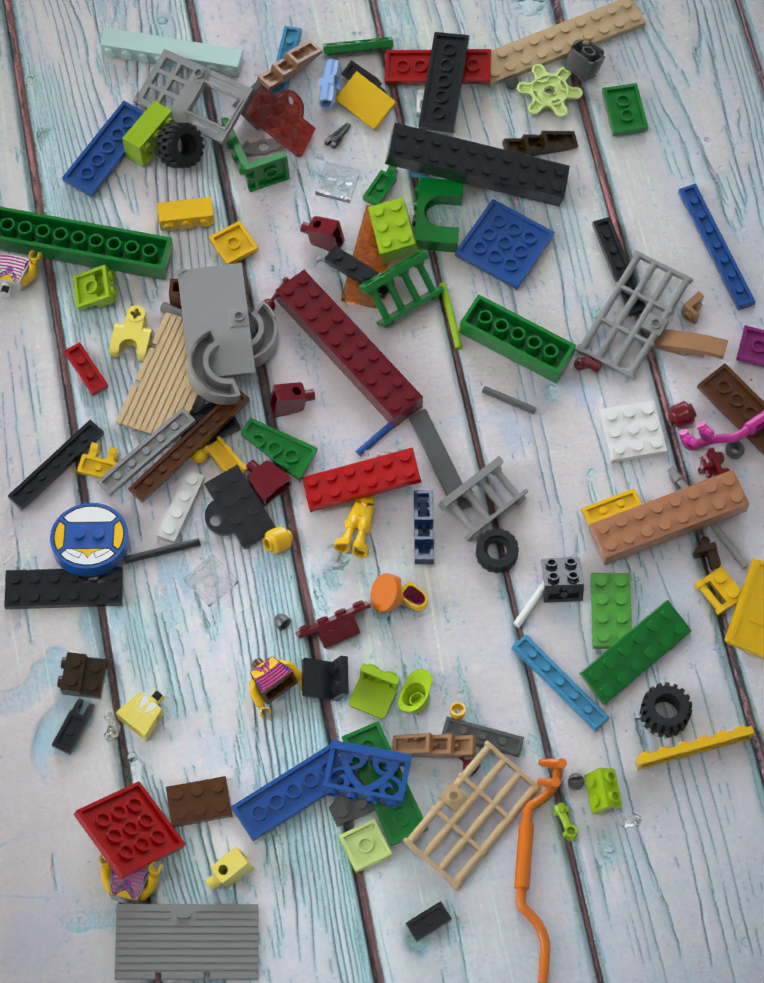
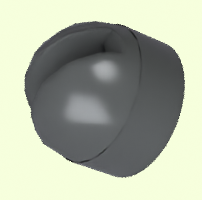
[504,76,519,89]
[274,613,291,631]
[568,773,584,790]

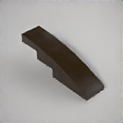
[502,131,578,156]

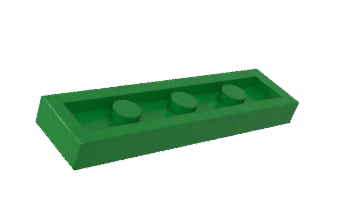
[322,37,394,56]

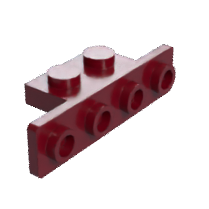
[295,600,371,649]

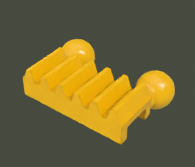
[192,436,248,474]

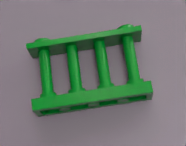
[358,251,445,327]

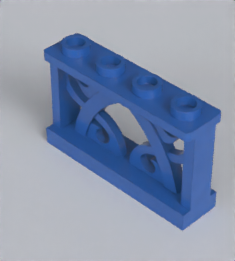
[322,740,412,808]

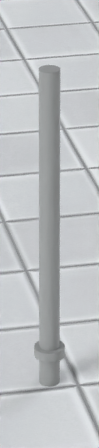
[667,466,749,569]

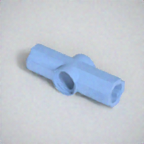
[318,59,341,110]

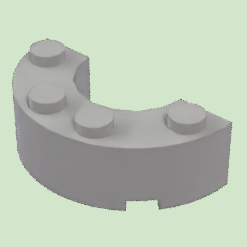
[251,301,279,368]
[186,328,241,405]

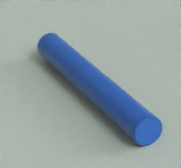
[355,422,394,457]

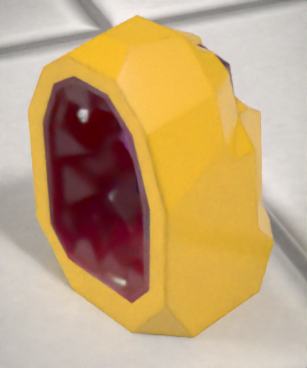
[401,581,428,611]

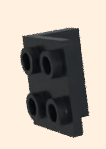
[541,557,584,603]
[302,655,349,701]

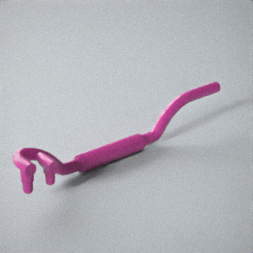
[679,411,764,451]

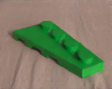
[241,417,317,482]

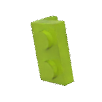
[584,768,623,814]

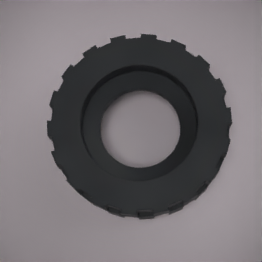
[476,528,519,573]

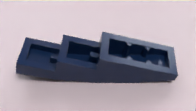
[414,490,434,564]

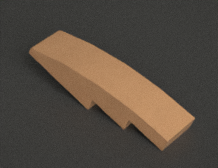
[257,40,323,91]
[653,330,728,359]
[392,733,476,758]

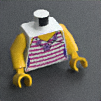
[0,250,42,297]

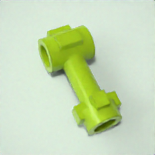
[553,803,579,842]

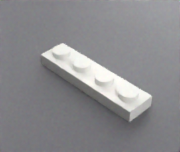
[157,470,205,544]

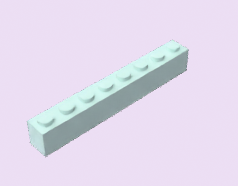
[100,27,243,77]

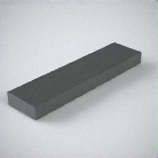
[442,716,524,758]

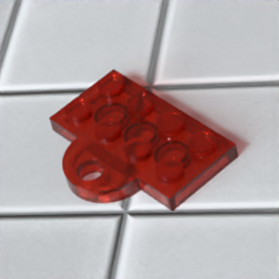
[245,86,316,158]

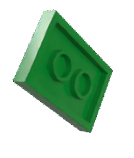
[602,83,648,136]

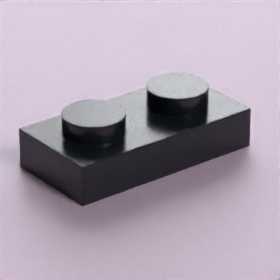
[405,901,452,942]

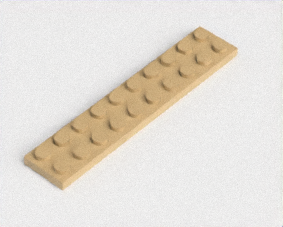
[488,0,646,87]

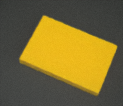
[335,71,397,131]

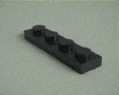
[324,245,395,299]

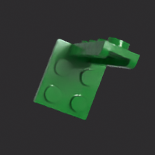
[221,117,290,192]

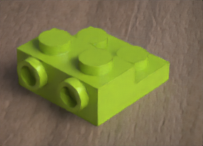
[73,265,118,311]

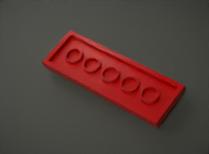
[385,49,492,85]
[302,447,422,512]

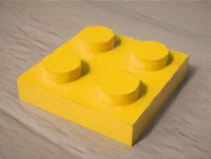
[209,221,259,265]

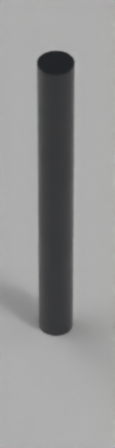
[124,538,201,564]

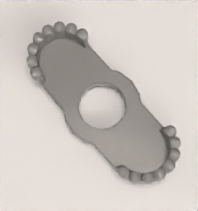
[242,134,285,157]

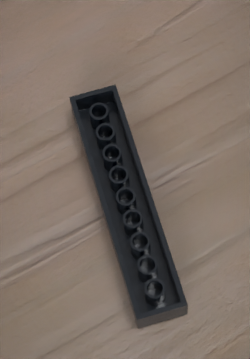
[385,123,570,207]

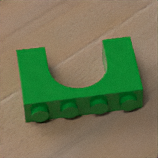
[412,177,463,252]

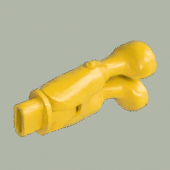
[333,495,375,558]

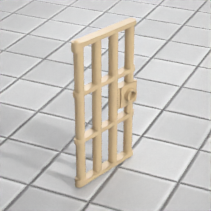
[402,740,541,891]

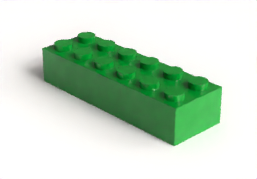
[459,294,576,384]

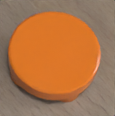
[370,573,404,613]

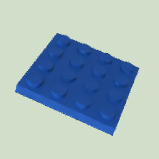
[455,199,555,289]

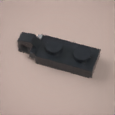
[341,60,387,94]

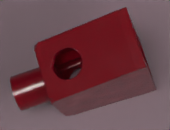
[300,216,345,252]
[270,382,315,418]
[246,460,291,507]

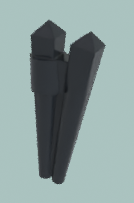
[324,123,351,149]

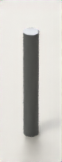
[482,386,536,414]

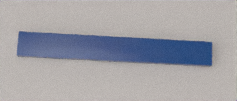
[678,183,756,310]

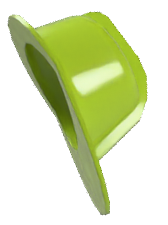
[398,669,433,715]

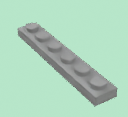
[96,407,196,497]

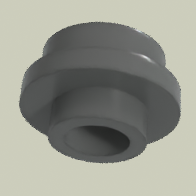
[725,441,745,459]

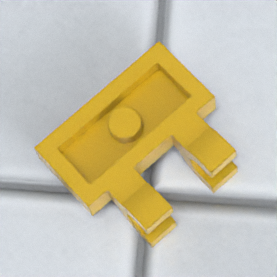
[77,442,119,479]

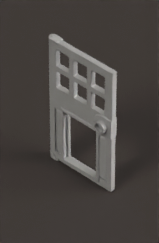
[133,49,255,145]

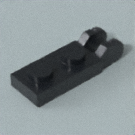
[52,698,95,755]

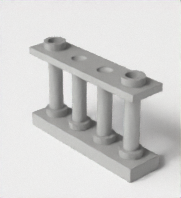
[438,456,528,541]

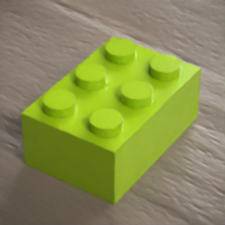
[122,100,174,168]
[368,197,418,264]

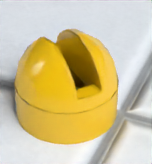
[450,702,466,720]

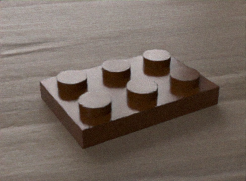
[166,776,233,827]

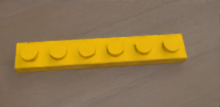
[635,725,754,770]

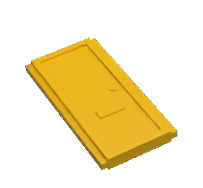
[724,558,764,659]

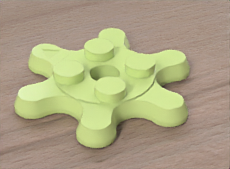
[517,64,583,118]

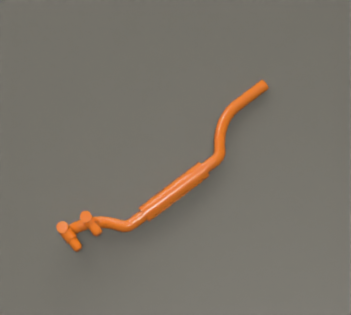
[514,758,567,983]

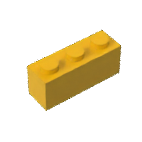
[157,197,215,231]

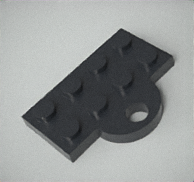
[204,465,276,549]

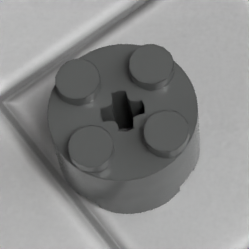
[564,39,605,81]

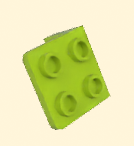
[349,663,400,719]

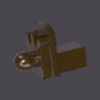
[692,536,721,570]

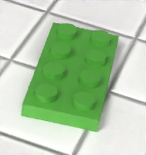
[590,573,632,649]

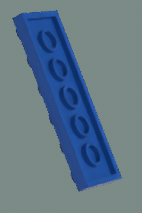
[62,100,144,198]
[231,744,356,842]

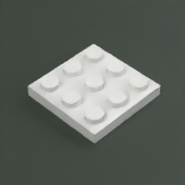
[598,400,667,463]

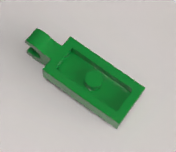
[363,165,398,206]

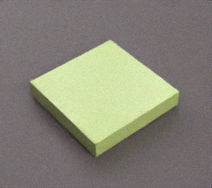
[338,819,393,873]

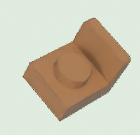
[681,291,704,324]

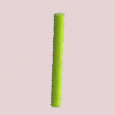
[439,282,463,350]

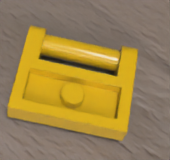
[694,566,741,616]

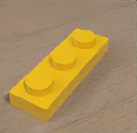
[581,488,642,527]

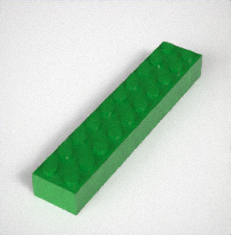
[0,206,174,280]

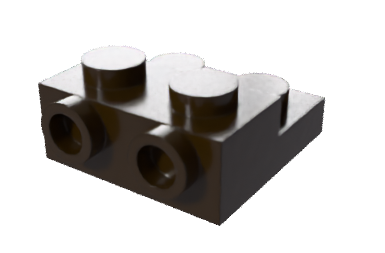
[57,652,108,699]

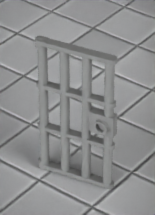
[575,250,693,380]

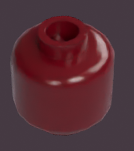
[667,401,697,429]

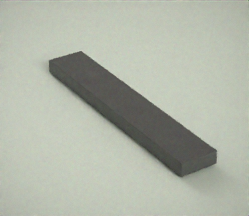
[409,409,472,510]

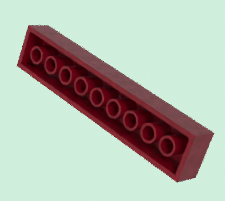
[275,269,423,428]

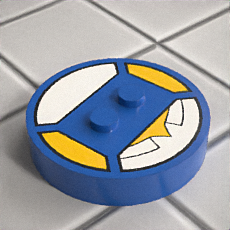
[50,503,129,577]

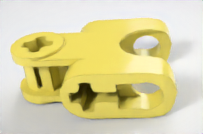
[109,305,153,362]

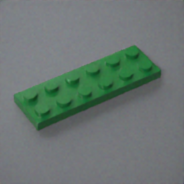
[579,600,692,705]
[342,721,428,847]

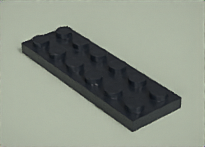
[418,32,470,133]
[4,567,123,610]

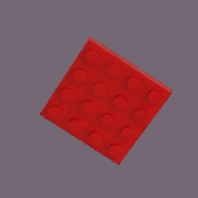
[74,781,186,880]

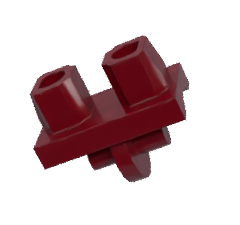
[698,448,730,479]

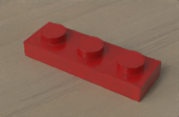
[64,342,109,397]

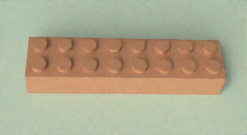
[590,470,749,565]

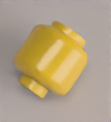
[263,526,293,554]

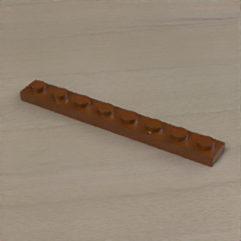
[128,390,250,503]

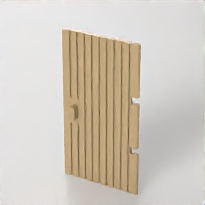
[115,312,199,443]

